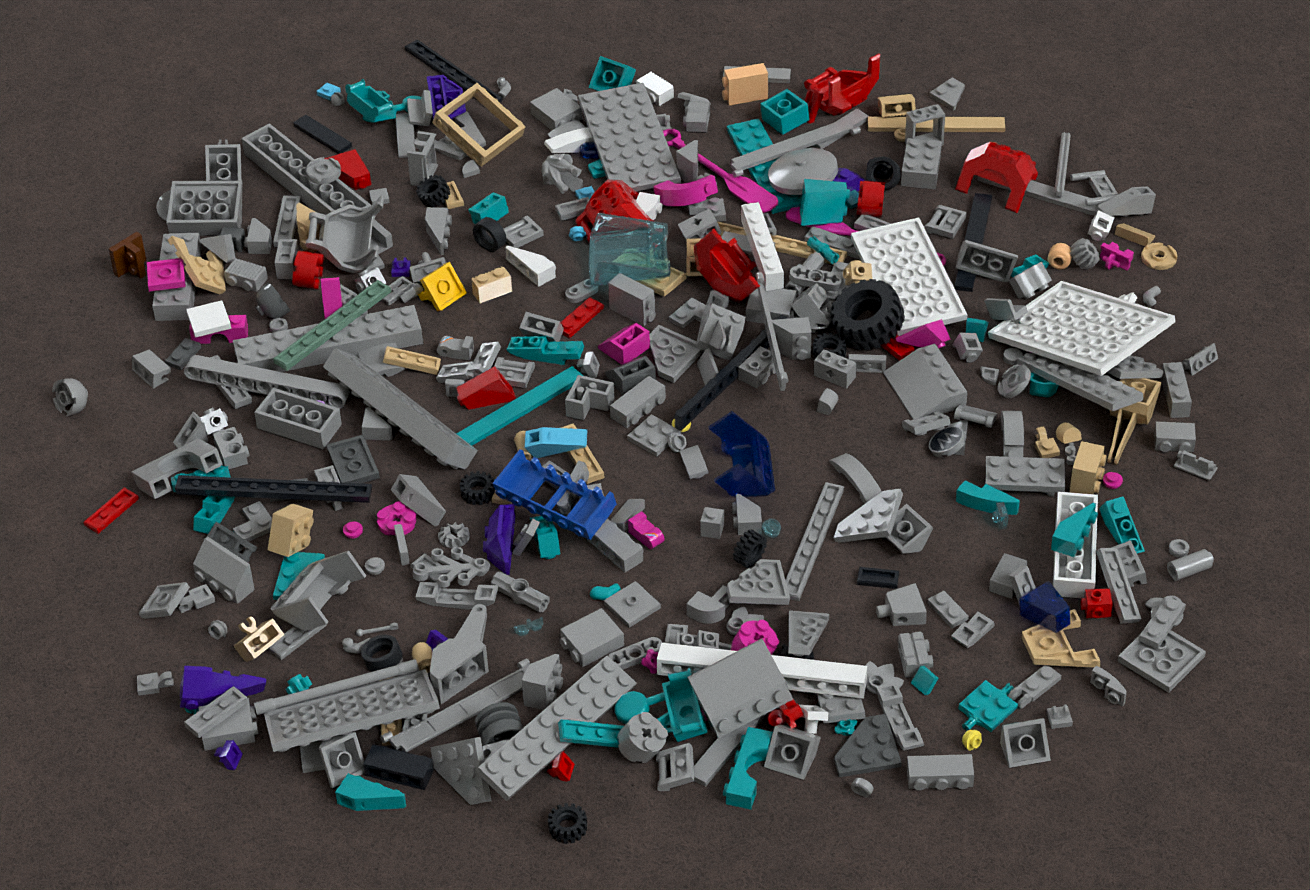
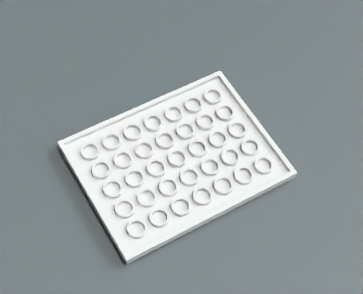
[988,281,1175,376]

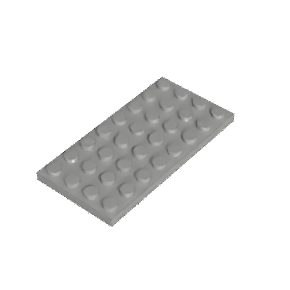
[578,83,681,191]
[264,669,440,752]

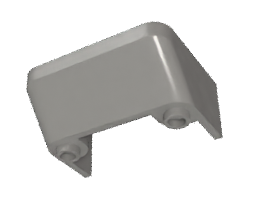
[271,551,366,631]

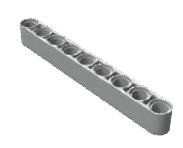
[184,355,350,409]

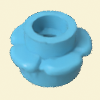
[569,226,586,241]

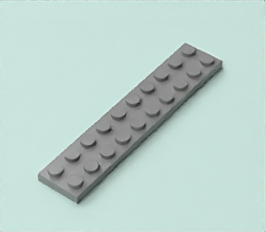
[475,656,637,801]

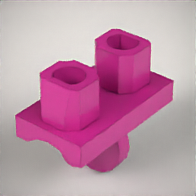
[1100,242,1134,271]

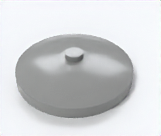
[768,148,838,195]

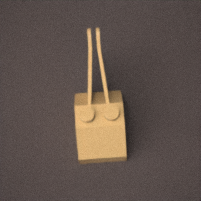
[1107,378,1161,465]

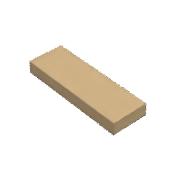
[383,346,441,375]

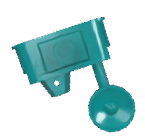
[345,79,421,122]
[614,668,708,742]

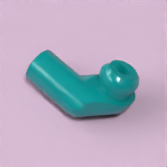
[590,583,621,600]

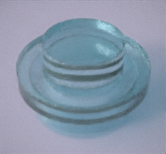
[762,518,781,538]

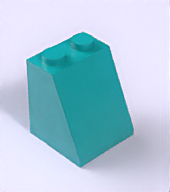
[800,179,850,226]

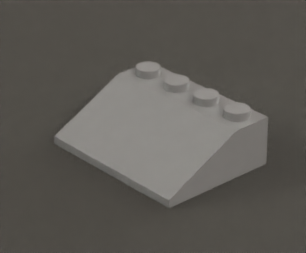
[167,181,243,236]
[883,344,967,420]
[687,639,793,738]

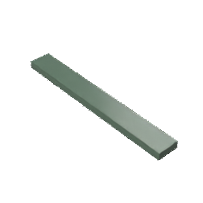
[273,280,391,371]

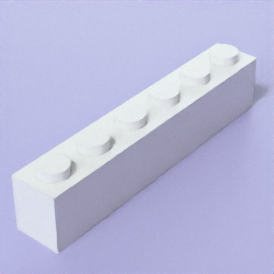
[741,202,784,291]

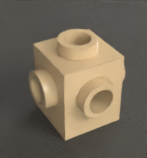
[843,260,872,285]

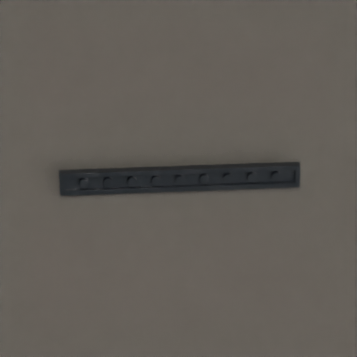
[674,315,787,431]
[175,475,372,503]

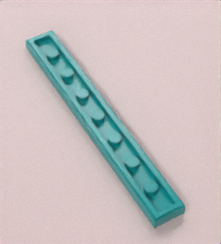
[456,366,583,446]

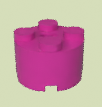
[731,620,779,655]

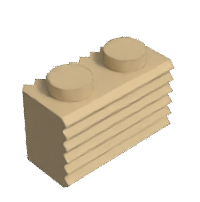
[878,94,915,118]
[472,267,512,303]

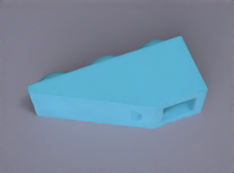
[524,427,587,458]

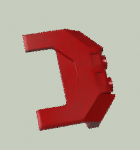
[804,53,880,115]
[955,142,1038,213]
[576,179,664,245]
[693,229,760,303]

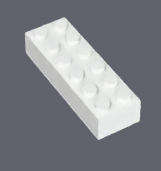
[1052,492,1098,598]

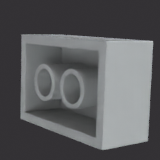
[901,138,942,189]

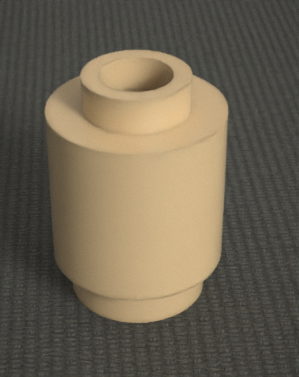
[412,642,432,673]

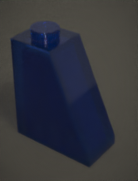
[1019,581,1071,633]

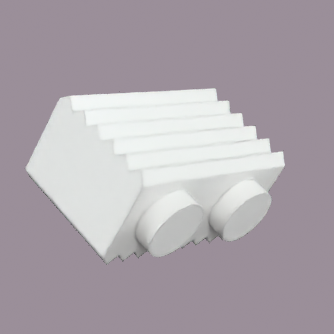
[636,71,674,106]

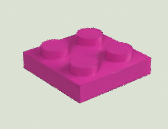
[147,258,186,291]

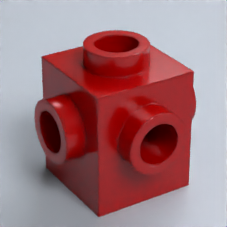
[1081,588,1112,618]

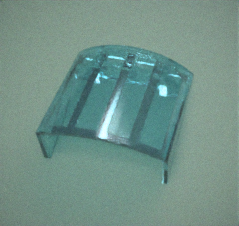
[589,213,671,286]

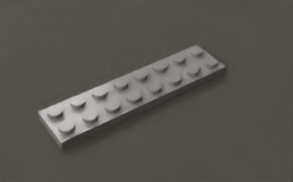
[1017,353,1143,411]

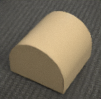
[1056,423,1082,444]

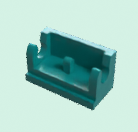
[468,192,509,224]

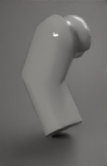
[497,77,511,99]
[400,283,423,303]

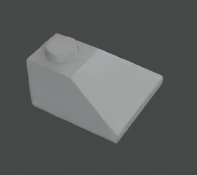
[319,731,365,788]

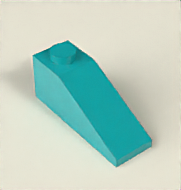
[530,516,560,559]

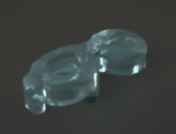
[514,617,543,636]

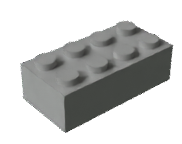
[254,388,342,449]

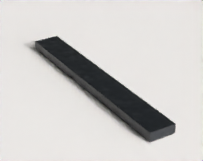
[405,40,502,103]
[955,193,992,292]

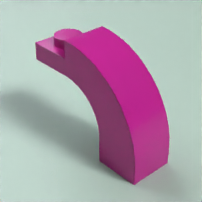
[653,175,718,206]

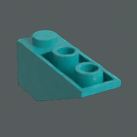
[1099,496,1145,554]
[1051,502,1098,557]
[335,773,406,811]

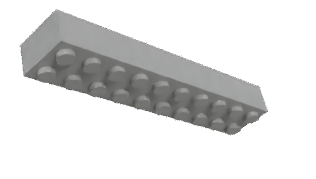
[242,123,372,215]
[233,305,423,372]
[323,348,478,469]

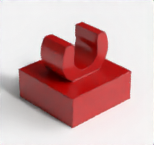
[547,751,575,782]

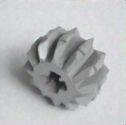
[1070,238,1100,270]

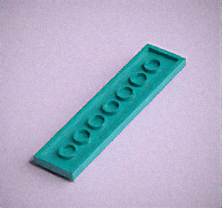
[727,119,802,214]

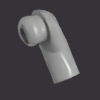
[1143,286,1161,307]
[342,638,370,654]

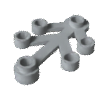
[413,547,490,588]

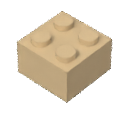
[1070,441,1107,494]
[268,503,314,557]

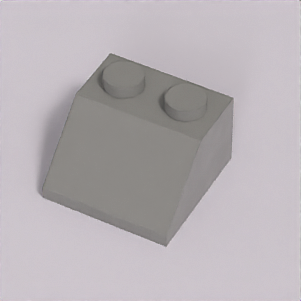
[772,317,811,360]
[764,724,821,780]

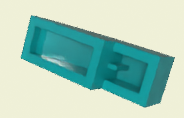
[956,481,1020,515]
[194,496,235,534]

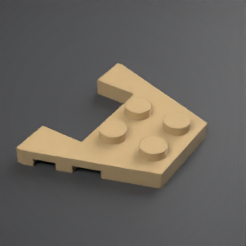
[168,236,226,294]
[1022,609,1100,667]

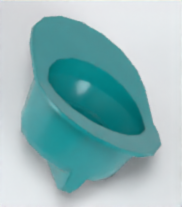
[1029,373,1059,397]

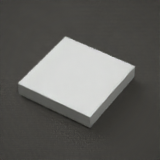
[186,301,231,337]

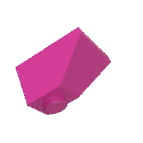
[896,319,951,349]

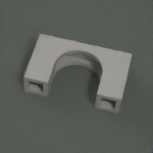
[131,438,223,499]

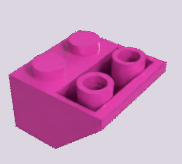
[598,323,650,365]

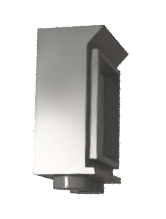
[407,131,438,186]

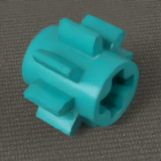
[285,674,312,695]

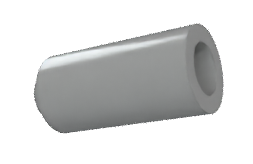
[1167,549,1214,581]

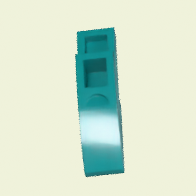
[507,336,584,365]

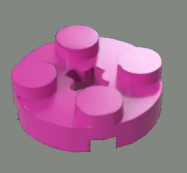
[377,501,416,536]

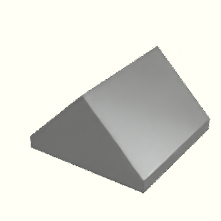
[676,140,698,183]
[886,504,933,553]
[1000,718,1051,768]

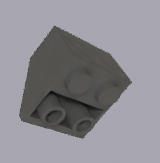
[605,356,656,396]

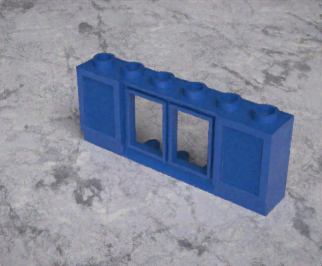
[493,449,617,540]

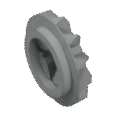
[438,522,470,548]

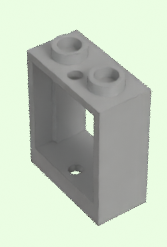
[905,104,945,146]

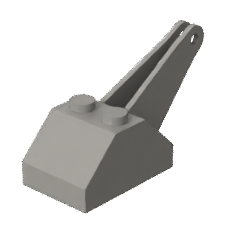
[205,139,242,181]
[695,303,746,360]
[430,604,489,704]

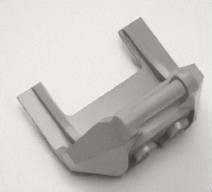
[306,195,384,273]

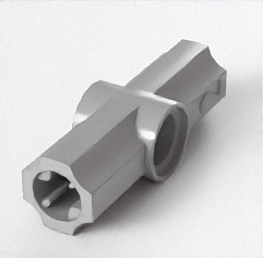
[785,252,825,296]
[491,572,550,612]

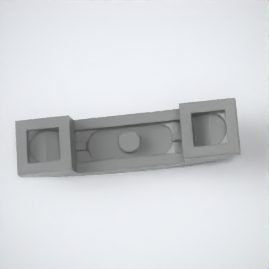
[396,113,416,158]
[829,453,882,504]
[416,582,498,609]
[876,682,924,751]

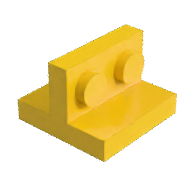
[418,262,467,311]

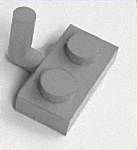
[410,252,446,284]

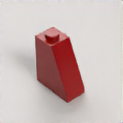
[324,149,371,190]
[456,366,516,410]

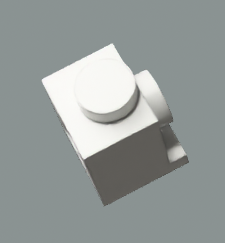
[1087,210,1114,241]

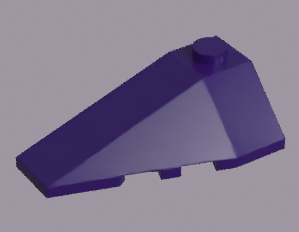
[180,666,266,710]

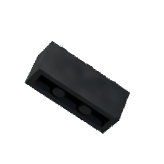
[363,745,434,790]

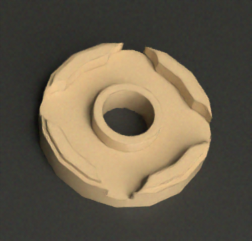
[1141,243,1178,270]

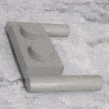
[1070,170,1118,206]

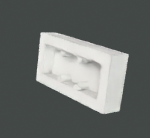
[799,704,828,734]

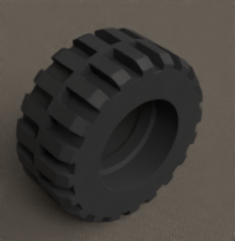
[831,279,905,350]

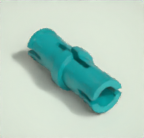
[807,236,839,264]

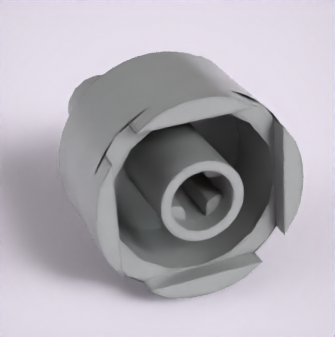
[617,712,668,763]

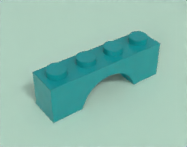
[723,727,773,810]

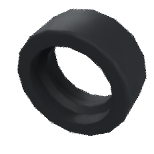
[866,156,901,191]
[472,217,507,252]
[361,634,403,672]

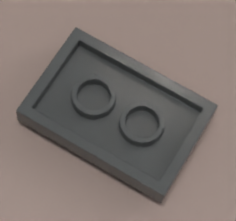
[326,435,380,483]

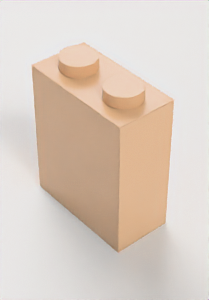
[722,63,768,105]

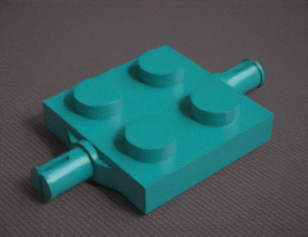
[958,680,1018,732]

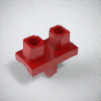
[767,699,804,729]

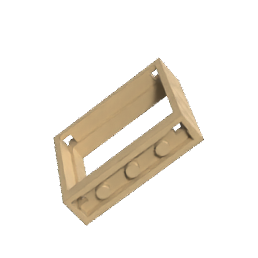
[432,83,526,167]

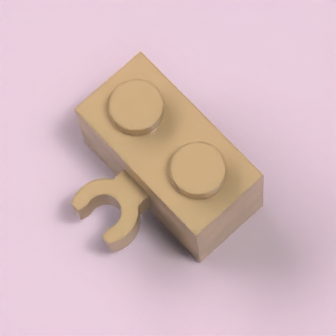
[234,616,284,662]

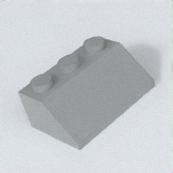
[956,240,1018,282]
[193,537,255,604]

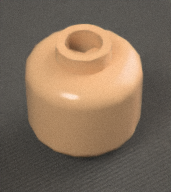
[1048,243,1072,269]

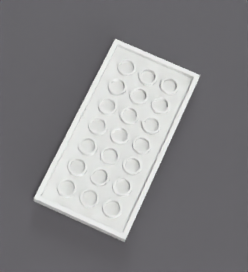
[851,218,967,336]

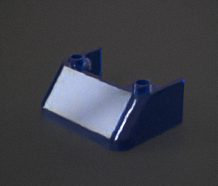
[708,411,775,497]

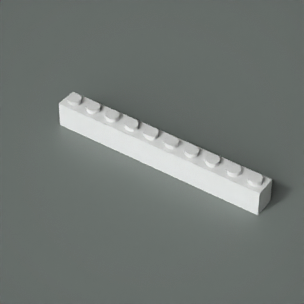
[657,643,867,699]

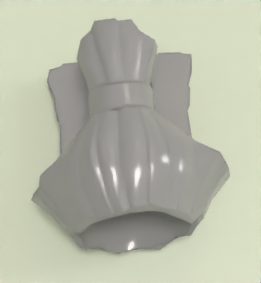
[541,154,583,194]

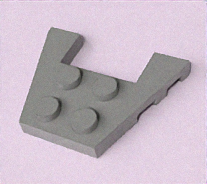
[415,111,486,160]

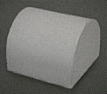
[817,388,838,415]

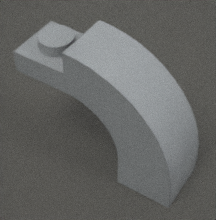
[1001,411,1024,457]

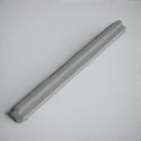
[1054,132,1071,197]

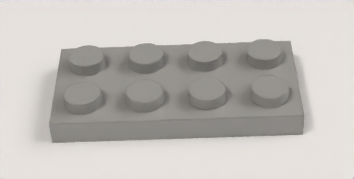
[986,456,1065,492]

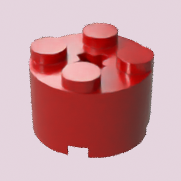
[857,181,885,218]
[292,251,324,290]

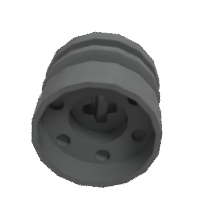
[475,702,524,746]

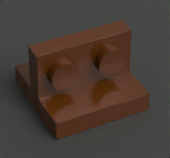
[109,232,146,279]

